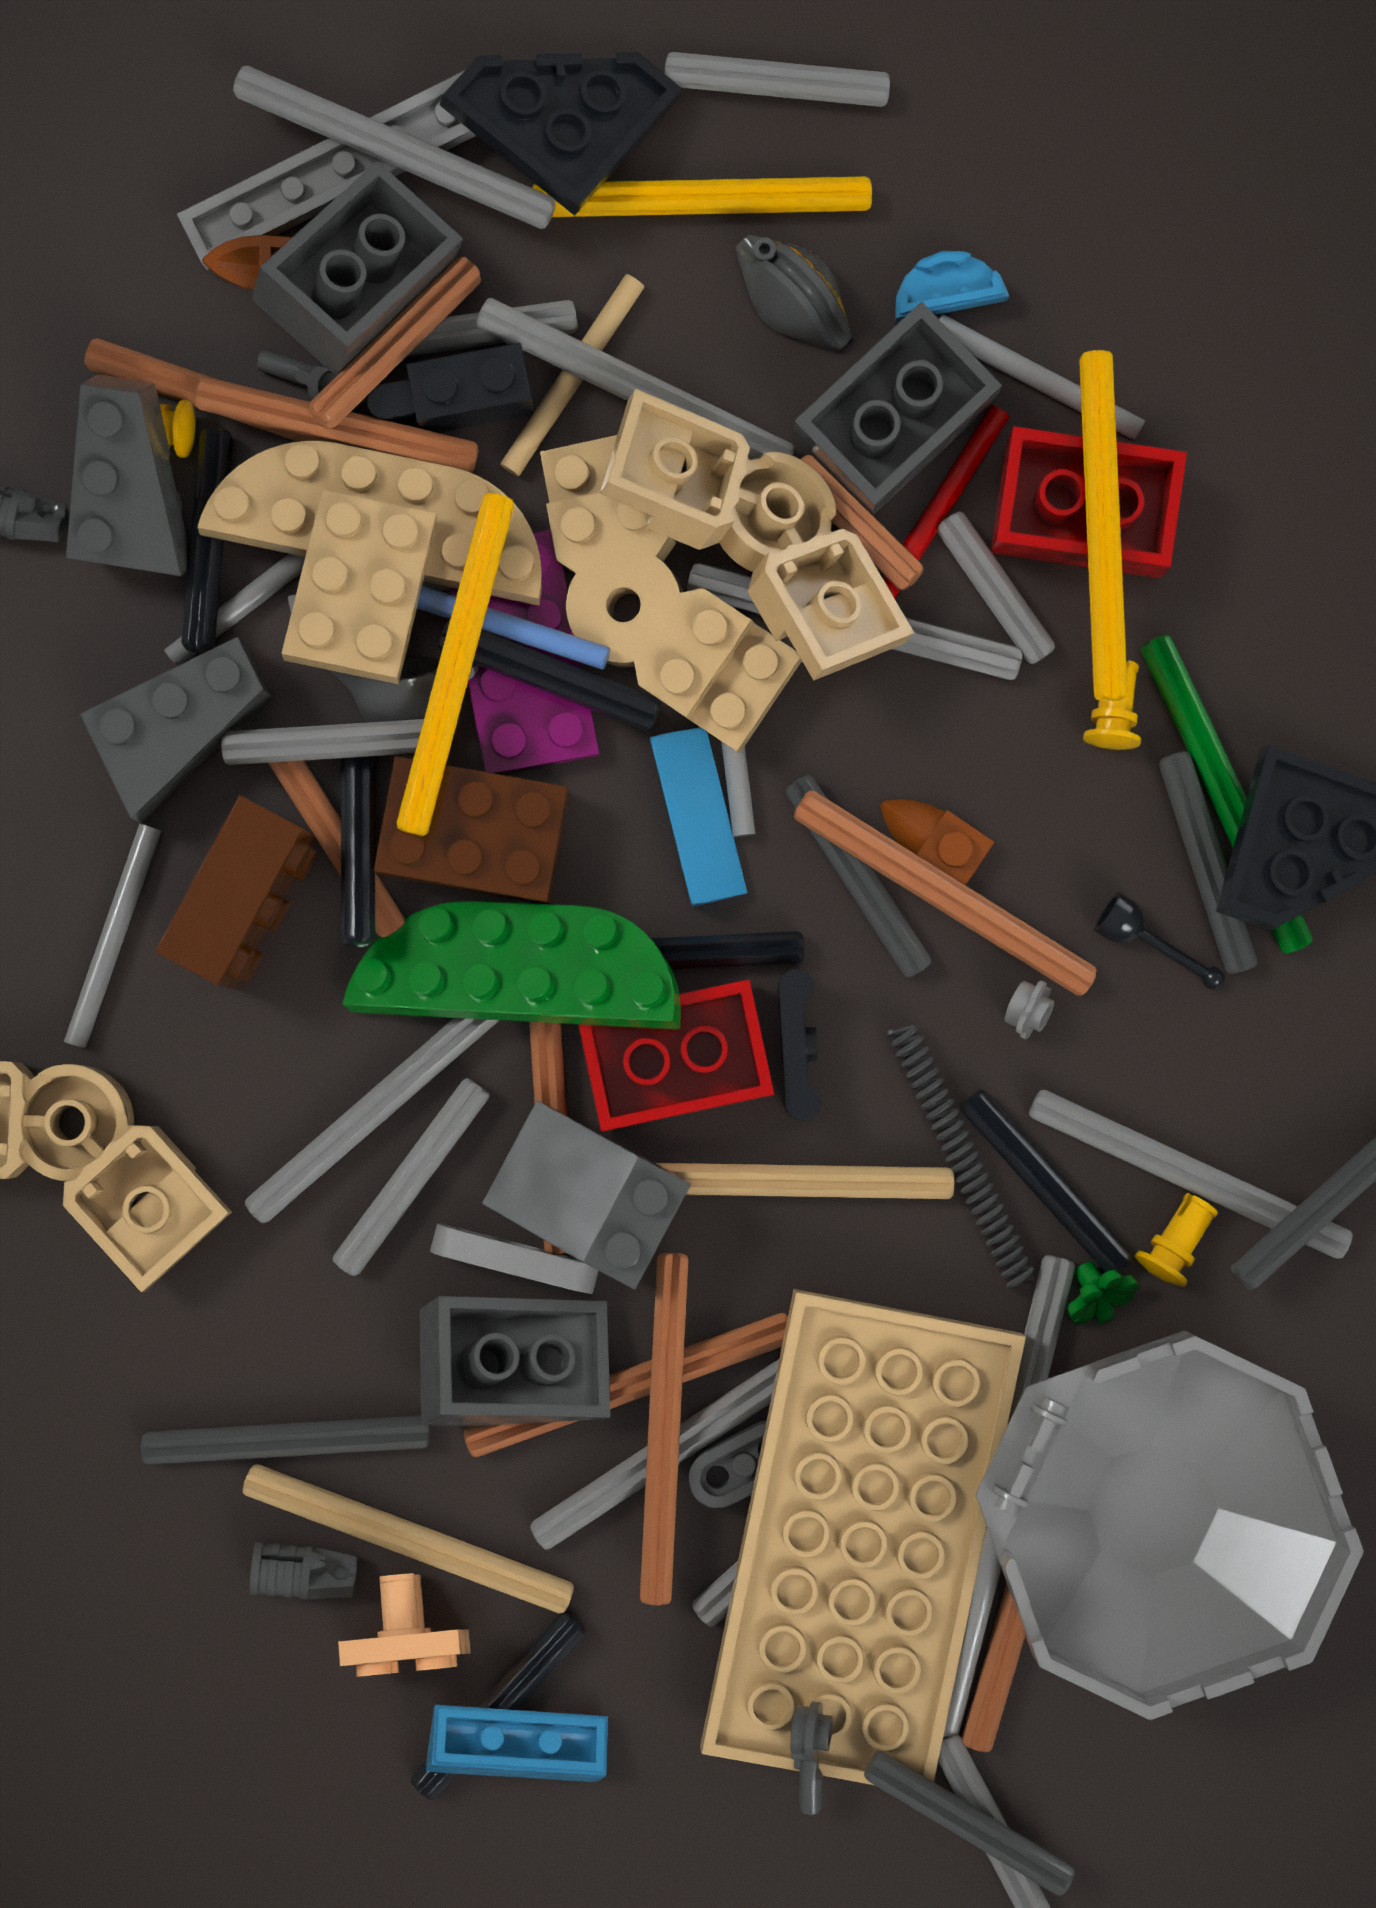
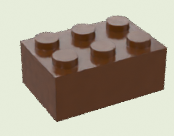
[374,756,570,904]
[155,795,318,989]

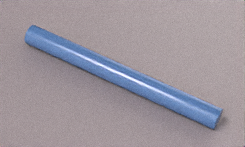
[417,586,610,670]

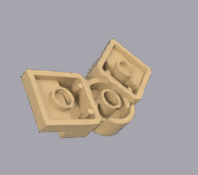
[600,388,914,681]
[540,435,802,754]
[0,1061,232,1293]

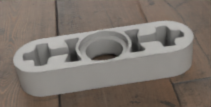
[430,1223,599,1294]

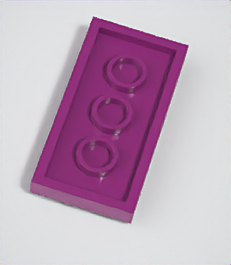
[450,530,599,775]

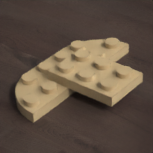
[197,441,542,685]

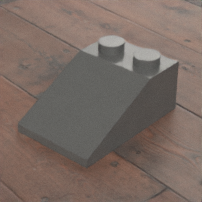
[482,1100,691,1290]
[420,1296,611,1426]

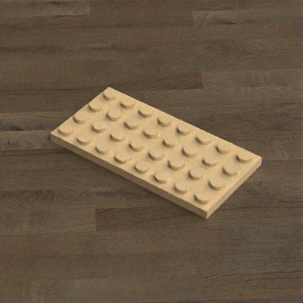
[700,1289,1026,1785]

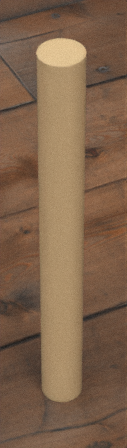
[500,274,644,477]

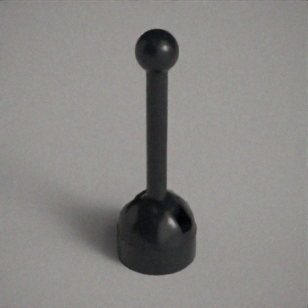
[1094,892,1225,990]

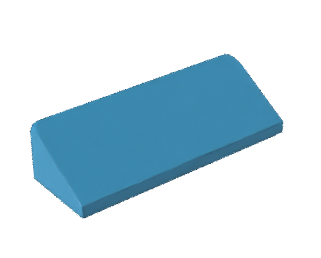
[650,727,748,907]
[426,1705,608,1782]

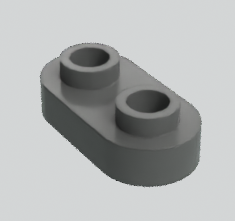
[688,1420,767,1508]

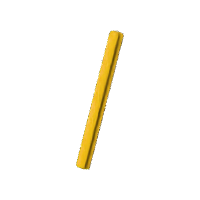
[533,176,872,217]
[1079,350,1128,701]
[397,493,514,836]

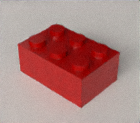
[990,426,1187,579]
[578,979,774,1132]

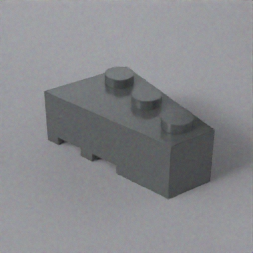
[66,374,190,576]
[80,637,273,824]

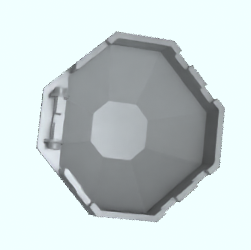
[976,1330,1364,1720]

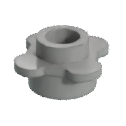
[1005,980,1054,1039]

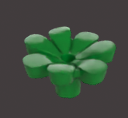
[1068,1261,1140,1326]

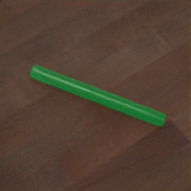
[1141,634,1312,954]

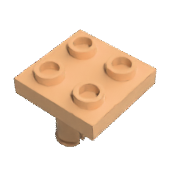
[338,1573,471,1677]

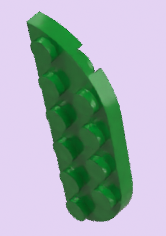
[342,901,681,1030]

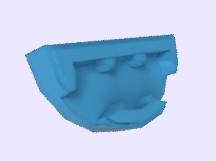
[895,251,1009,323]

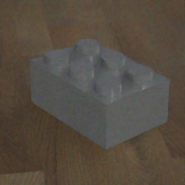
[252,160,463,376]
[792,302,1002,516]

